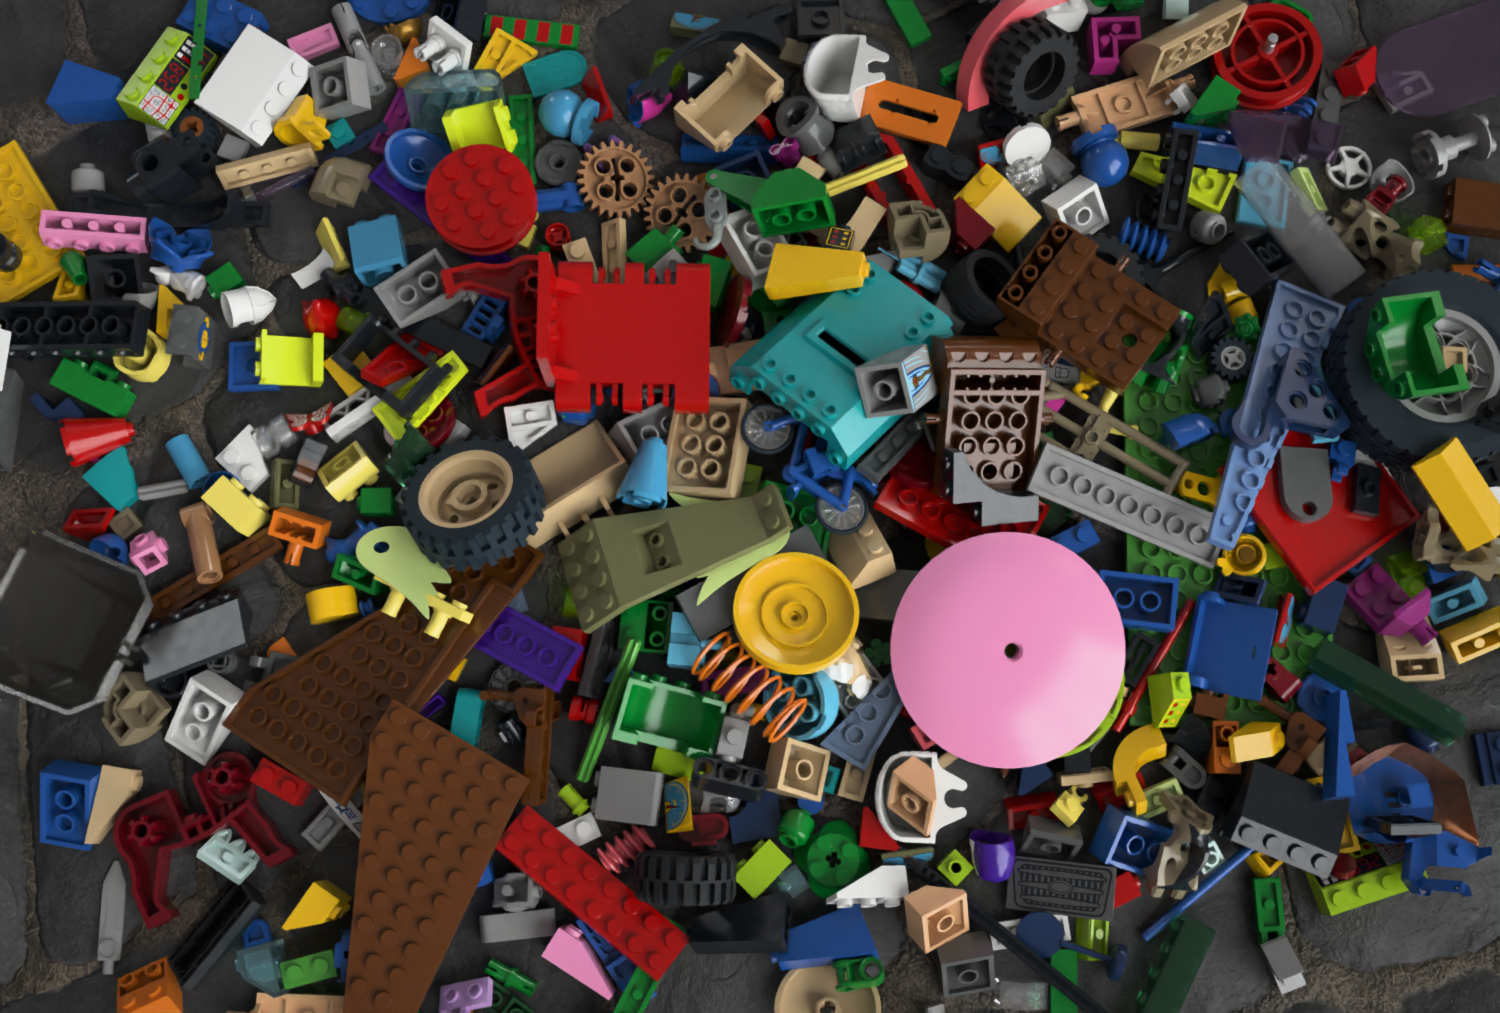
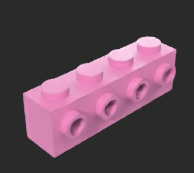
[39,210,149,254]

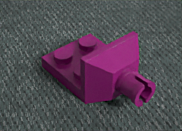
[1345,562,1439,647]

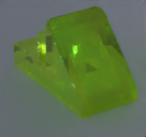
[1386,550,1432,599]

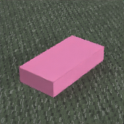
[287,22,341,61]

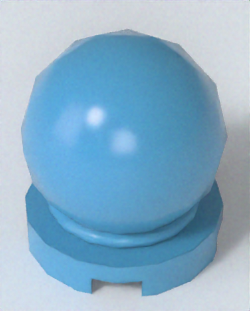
[538,89,600,147]

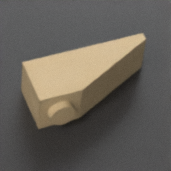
[84,765,143,844]

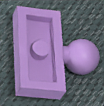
[439,976,493,1013]

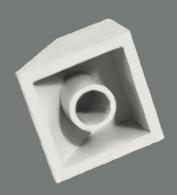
[1041,175,1110,235]

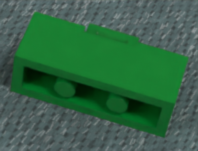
[49,358,137,417]

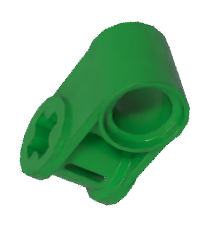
[832,957,885,992]

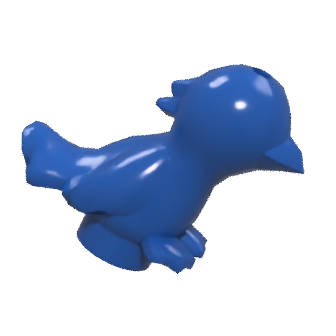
[325,519,389,565]

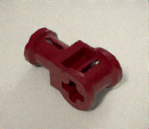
[1365,174,1408,222]

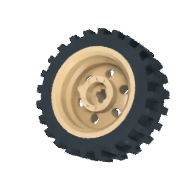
[399,435,546,571]

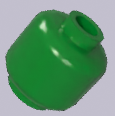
[776,808,815,848]

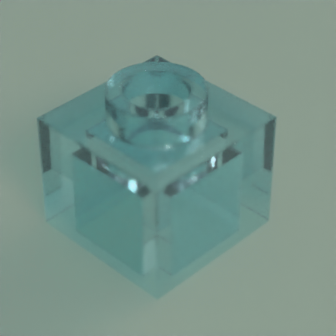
[777,863,810,898]

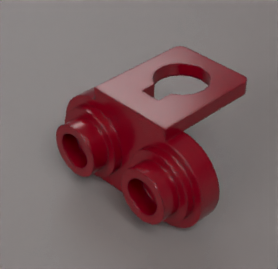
[677,813,729,847]

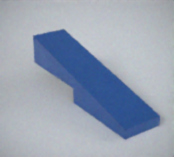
[1322,690,1355,800]
[575,916,657,999]

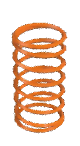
[691,631,807,743]

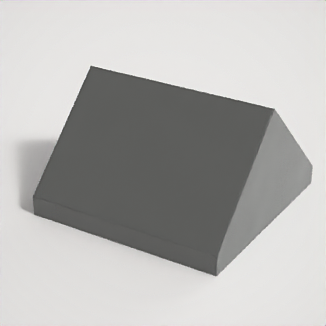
[1019,814,1083,862]

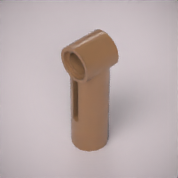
[180,501,223,584]

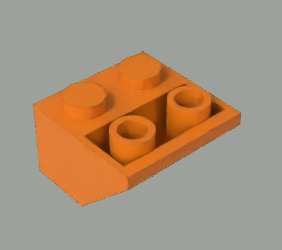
[117,956,183,1013]

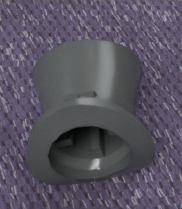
[776,96,834,156]

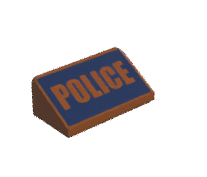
[473,343,516,388]

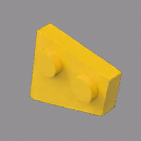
[474,27,538,83]

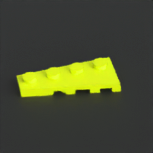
[1129,152,1237,214]
[372,350,469,447]

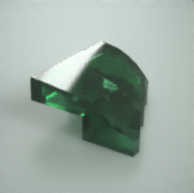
[382,420,440,487]

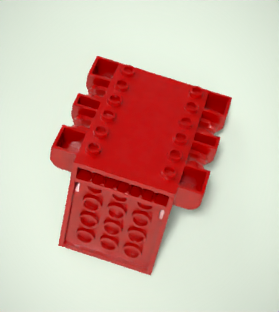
[536,252,710,414]

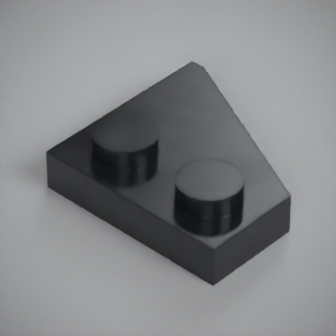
[1185,290,1234,359]

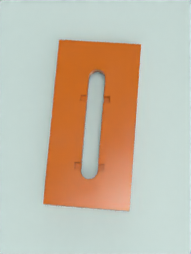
[860,80,962,148]

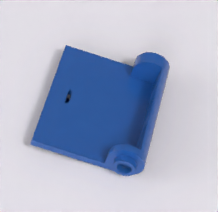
[1182,591,1278,702]

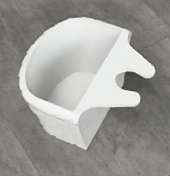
[803,34,889,122]
[875,751,967,844]

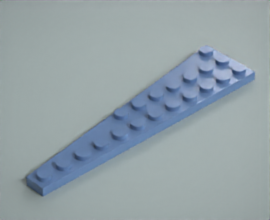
[1205,279,1346,551]

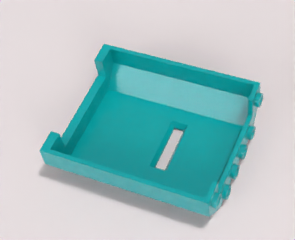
[729,260,954,471]

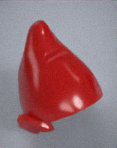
[302,298,343,340]

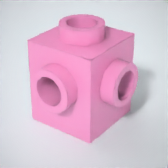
[129,530,169,576]

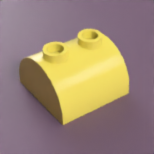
[316,440,380,502]

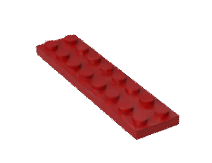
[495,805,690,983]

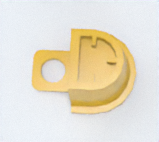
[273,94,331,151]

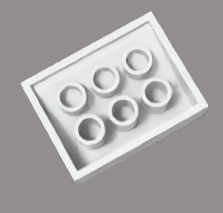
[193,24,314,148]

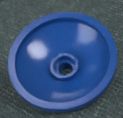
[383,128,452,192]

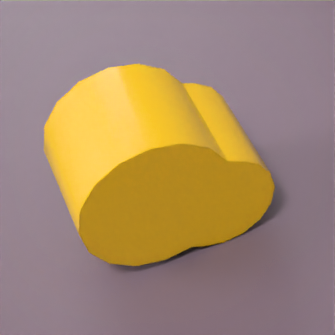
[305,585,360,625]

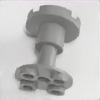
[1411,113,1497,180]

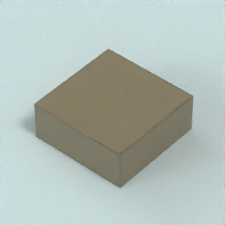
[779,37,809,69]
[109,507,146,542]

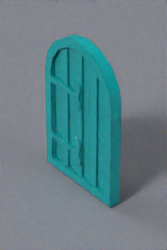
[522,50,588,100]

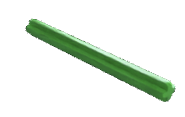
[576,637,642,783]

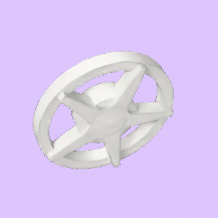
[1325,146,1372,190]

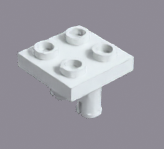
[414,15,473,83]

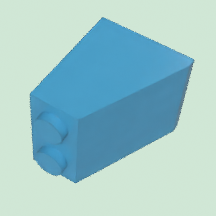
[348,214,410,288]

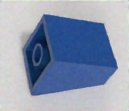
[46,60,128,124]

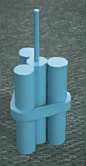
[878,247,947,294]

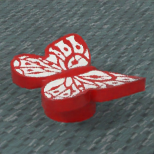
[285,401,334,435]

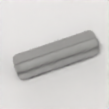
[137,479,189,501]

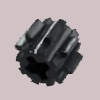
[496,710,527,745]

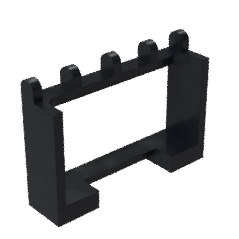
[331,313,453,421]

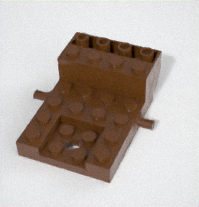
[996,218,1181,396]
[922,335,1054,498]

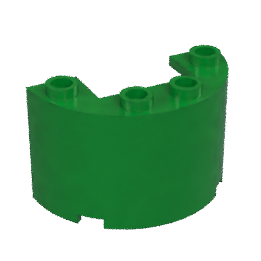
[1364,291,1470,400]
[611,671,728,760]

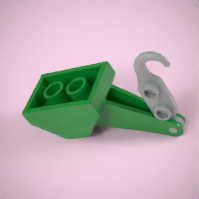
[693,168,836,251]

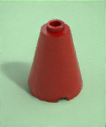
[59,417,136,468]

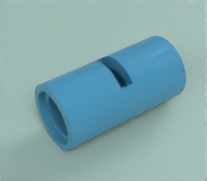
[165,434,210,490]

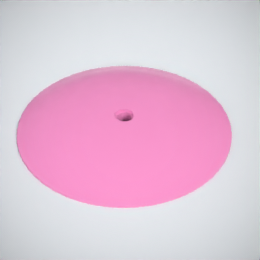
[890,532,1125,768]

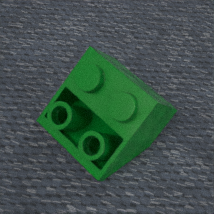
[617,600,674,654]

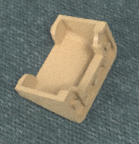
[673,43,784,152]

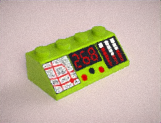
[116,27,218,131]
[1304,841,1428,916]

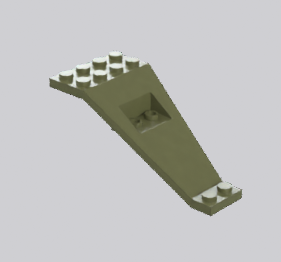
[557,483,793,634]

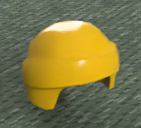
[1215,533,1267,576]

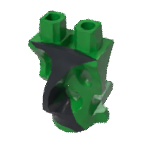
[1131,309,1196,395]

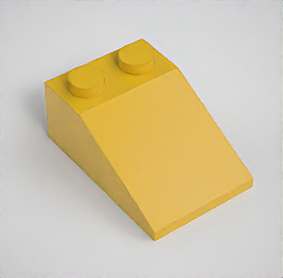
[953,163,1042,254]

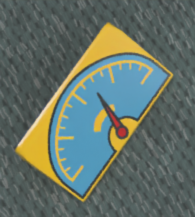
[663,776,693,834]

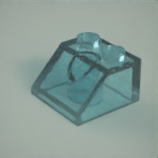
[235,938,294,998]

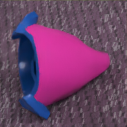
[626,79,672,128]

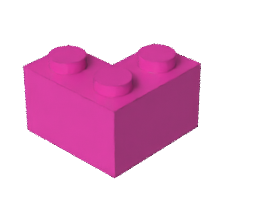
[1086,16,1141,75]

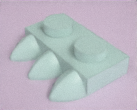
[196,829,260,885]

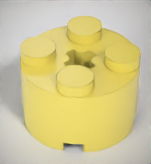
[113,329,172,383]

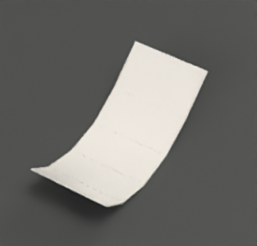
[291,247,334,289]

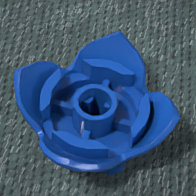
[148,217,215,273]

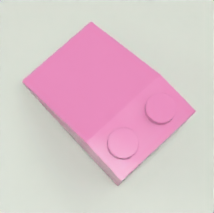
[541,923,616,1000]

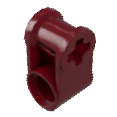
[1264,657,1303,704]

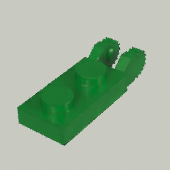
[1251,877,1286,953]

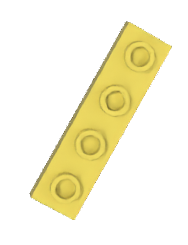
[373,575,474,639]

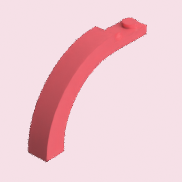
[956,0,1068,112]

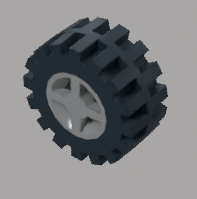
[1205,337,1255,385]

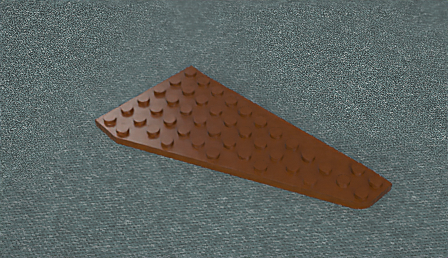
[222,544,545,807]
[343,699,530,1013]

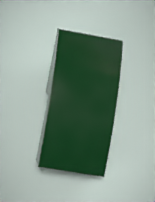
[485,976,535,1013]

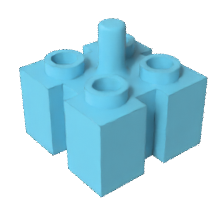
[667,612,723,671]

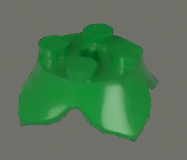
[793,820,871,899]

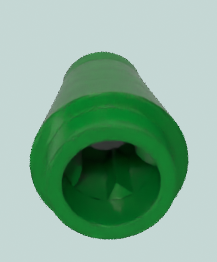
[59,251,88,285]

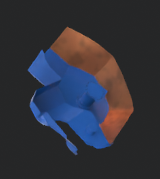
[1348,743,1492,897]

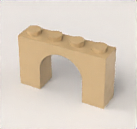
[796,156,888,252]

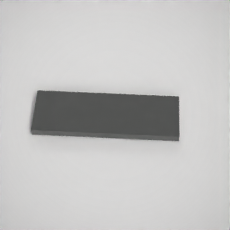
[674,524,827,642]

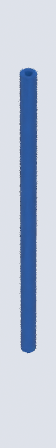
[1140,782,1323,942]

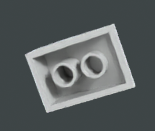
[164,669,245,767]

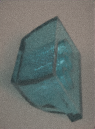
[404,69,506,133]

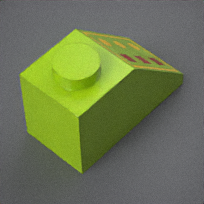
[1147,672,1192,728]

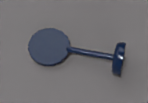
[1016,911,1128,982]

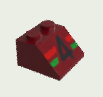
[950,197,995,261]

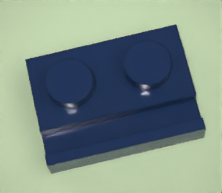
[1471,731,1500,786]

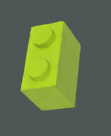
[736,839,792,899]

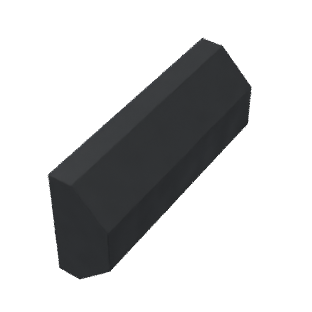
[167,880,268,992]

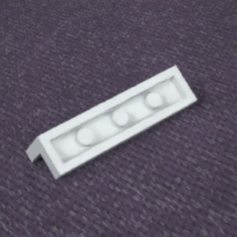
[323,375,413,443]

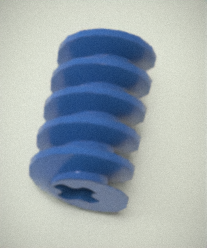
[1117,216,1172,263]

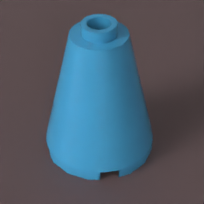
[616,437,667,510]

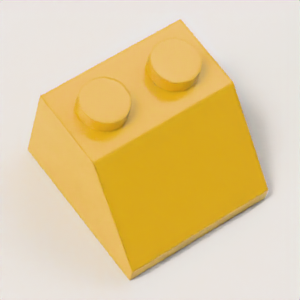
[281,880,352,931]

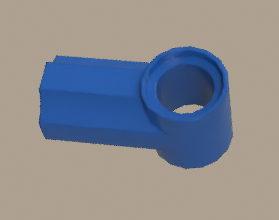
[536,182,585,213]

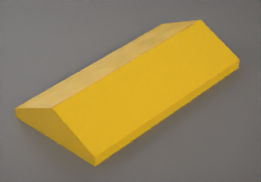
[1410,436,1500,552]

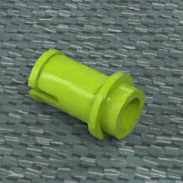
[558,783,590,817]

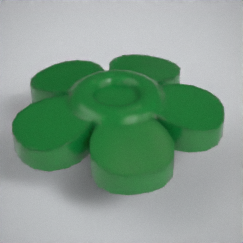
[864,638,891,668]

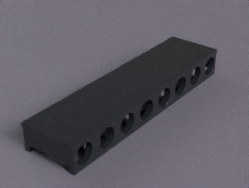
[0,300,151,358]

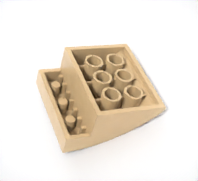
[1118,0,1248,89]

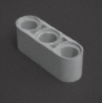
[479,908,557,943]

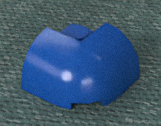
[1158,413,1219,451]

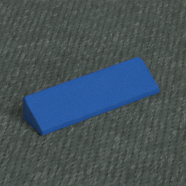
[681,133,778,165]

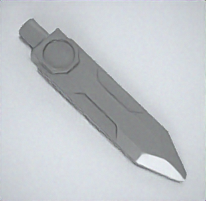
[97,861,127,974]

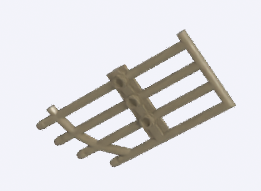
[1039,377,1190,542]

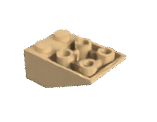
[1375,615,1445,684]

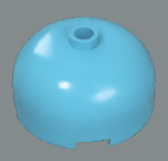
[763,670,839,741]

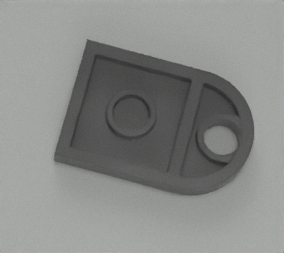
[1276,446,1333,523]

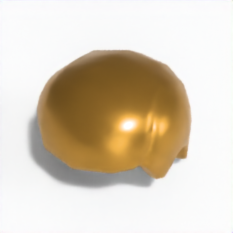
[384,17,423,46]

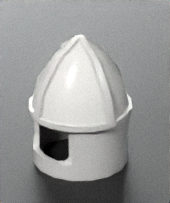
[220,286,277,328]

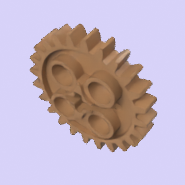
[575,140,655,220]
[644,173,712,253]

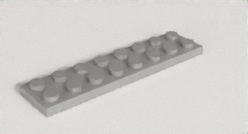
[1025,443,1222,569]

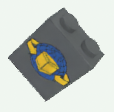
[165,304,218,371]

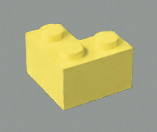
[201,475,272,537]

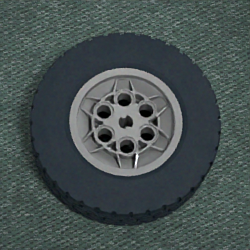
[1323,270,1500,474]

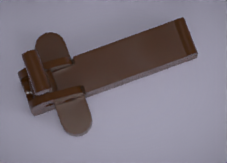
[479,684,562,807]
[1257,694,1327,775]

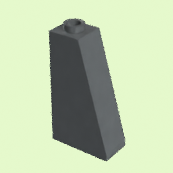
[0,367,24,472]

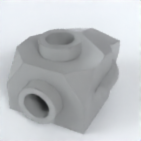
[492,872,543,913]

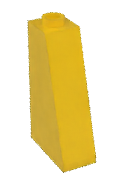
[764,243,870,300]

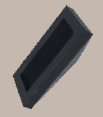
[672,67,717,104]

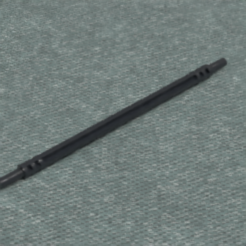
[897,845,1109,1013]

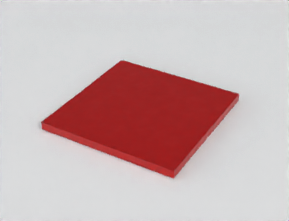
[1217,416,1422,596]

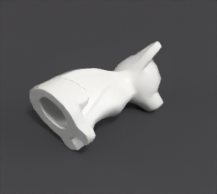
[149,264,207,301]

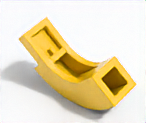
[1113,723,1167,816]

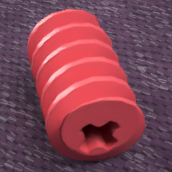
[596,824,656,874]

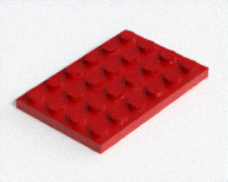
[873,470,1051,548]

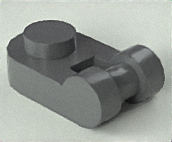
[1158,744,1207,789]

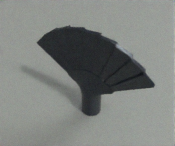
[1161,712,1211,764]

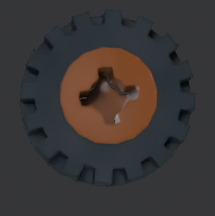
[170,107,219,149]

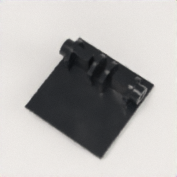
[830,114,888,174]

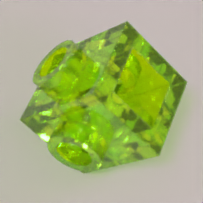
[1406,215,1449,255]

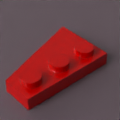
[361,333,446,387]

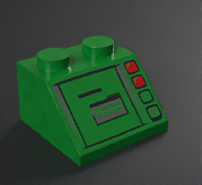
[1183,75,1241,128]

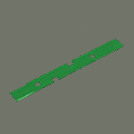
[188,0,208,100]

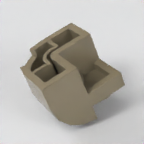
[308,157,374,208]
[887,200,951,263]
[101,672,172,746]

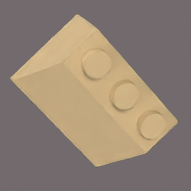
[827,503,897,590]

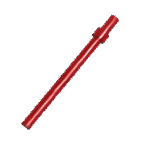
[1111,598,1196,733]

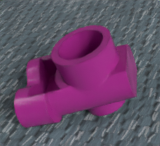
[769,137,801,169]

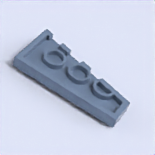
[820,671,904,772]

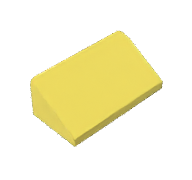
[316,217,350,273]

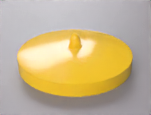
[732,552,859,675]

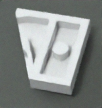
[504,400,558,450]
[215,424,270,493]

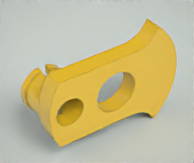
[1174,471,1222,510]

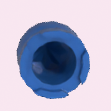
[1070,123,1130,188]

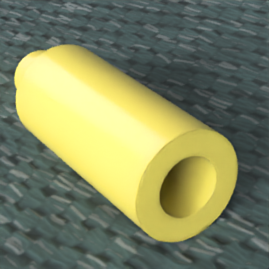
[1115,130,1160,152]

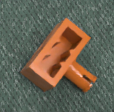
[268,506,332,566]

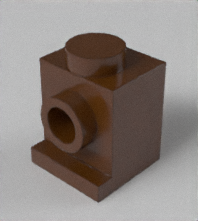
[1187,689,1229,721]

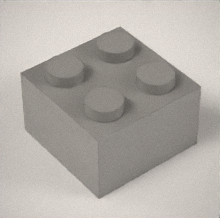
[309,56,371,121]

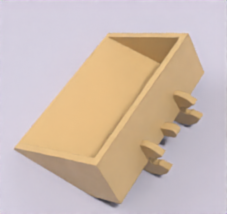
[526,419,629,549]

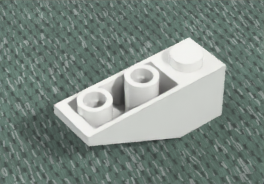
[826,865,909,908]

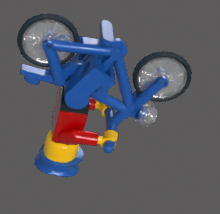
[740,403,879,535]

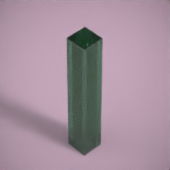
[1305,638,1467,747]

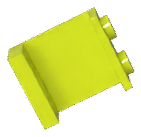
[441,98,518,153]
[254,329,324,387]

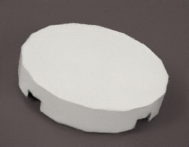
[1003,122,1051,169]

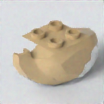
[822,635,873,703]

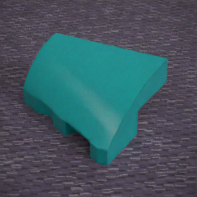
[82,446,139,512]

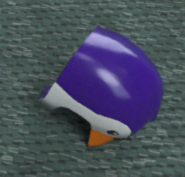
[969,830,1015,883]

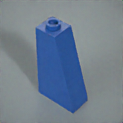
[769,904,879,971]

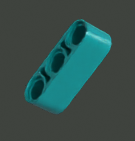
[450,687,485,748]

